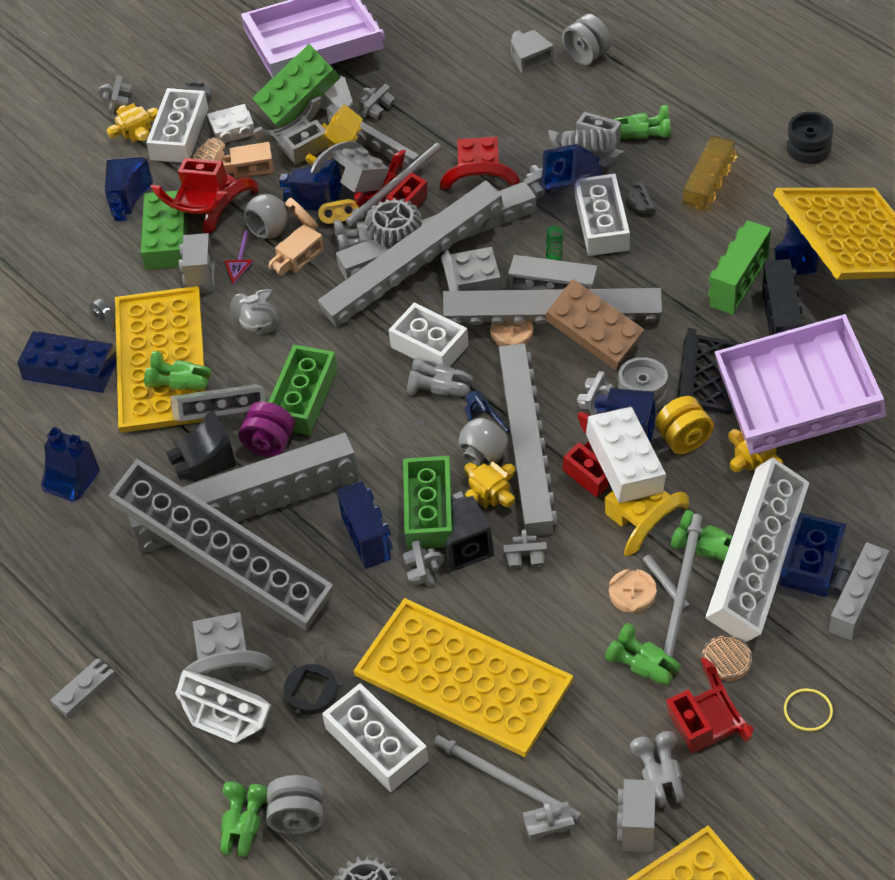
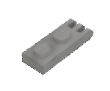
[50,658,116,718]

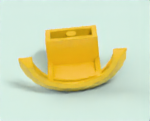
[305,104,363,168]
[605,490,689,556]

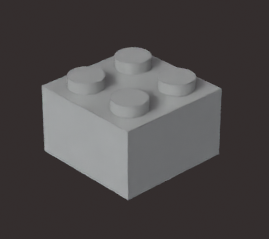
[179,233,215,294]
[617,779,656,852]

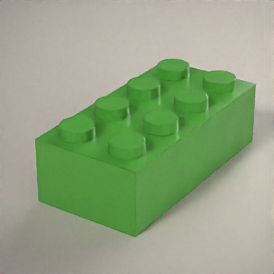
[252,43,341,128]
[141,191,189,270]
[708,220,771,315]
[269,344,338,436]
[403,456,453,550]

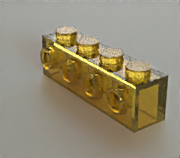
[683,135,737,211]

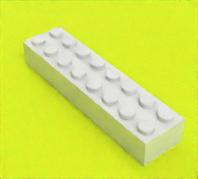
[705,457,809,642]

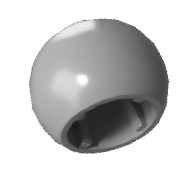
[244,194,289,239]
[458,418,508,466]

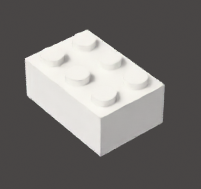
[388,303,469,367]

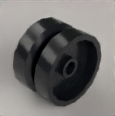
[787,112,833,163]

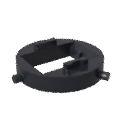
[284,664,342,715]

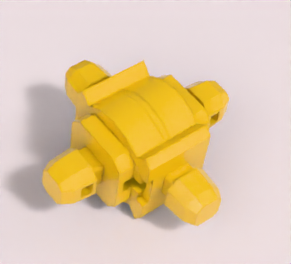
[106,103,158,143]
[728,429,783,473]
[464,461,516,509]

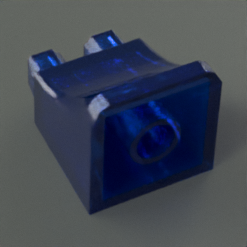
[541,144,603,190]
[105,157,153,221]
[279,158,342,212]
[774,214,818,276]
[594,388,656,444]
[41,427,101,502]

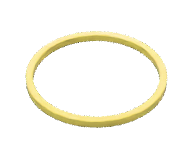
[784,688,833,732]

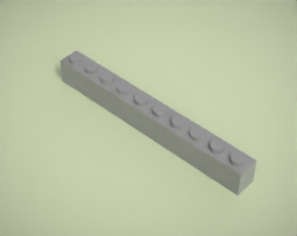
[318,180,504,328]
[336,182,537,280]
[443,288,662,325]
[499,343,557,536]

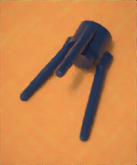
[464,391,510,433]

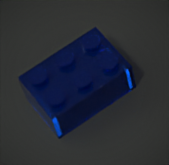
[336,481,393,569]
[780,512,847,597]

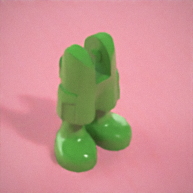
[614,105,671,140]
[144,351,212,391]
[671,510,733,563]
[605,623,681,685]
[220,782,267,857]

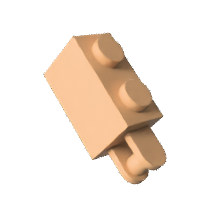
[221,142,274,179]
[268,224,324,276]

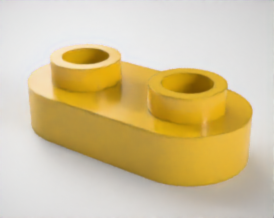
[318,199,359,224]

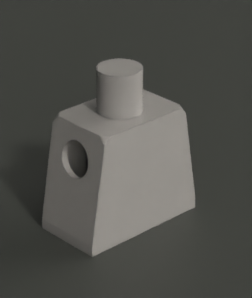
[510,30,554,73]

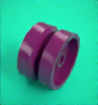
[238,402,295,458]

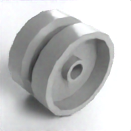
[562,14,611,65]
[618,357,668,414]
[267,775,324,835]

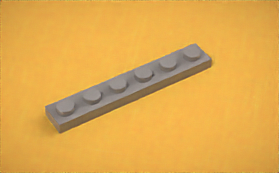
[326,104,421,174]

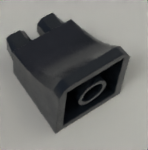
[166,411,236,482]
[445,491,494,570]

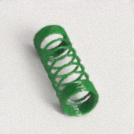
[546,226,563,261]

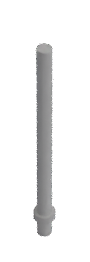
[345,143,441,226]
[664,514,702,657]
[434,735,582,823]

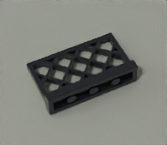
[677,328,738,415]

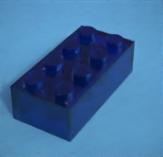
[17,331,117,393]

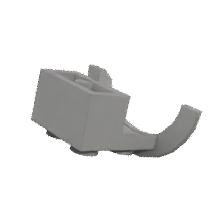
[253,97,329,165]
[548,112,624,169]
[311,141,389,192]
[440,247,501,291]
[179,612,275,681]

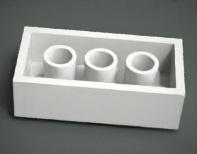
[146,88,208,163]
[574,174,630,256]
[586,407,666,503]
[322,683,429,792]

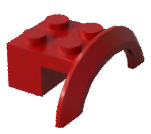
[440,137,520,189]
[354,150,427,208]
[151,158,228,214]
[203,174,259,234]
[562,412,610,498]
[666,658,754,754]

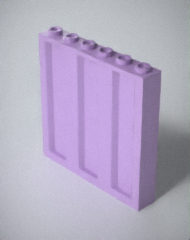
[241,0,385,78]
[715,314,887,455]

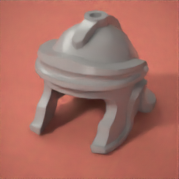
[230,289,280,335]

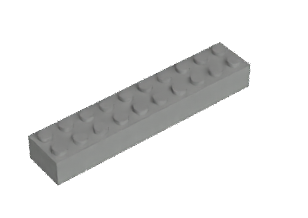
[128,433,359,554]
[108,459,333,631]

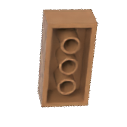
[546,279,644,371]

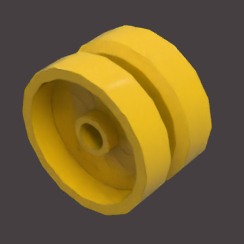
[655,396,714,454]

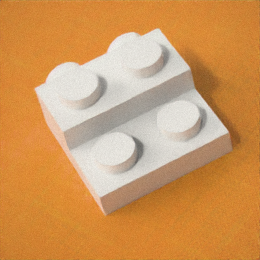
[207,104,255,143]

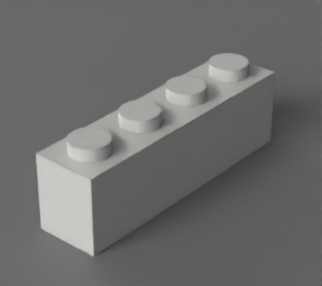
[508,255,598,290]
[171,384,265,421]
[828,542,889,641]

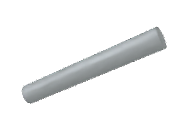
[643,555,691,612]

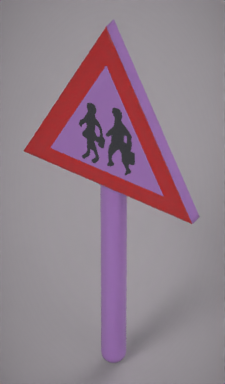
[224,230,254,285]

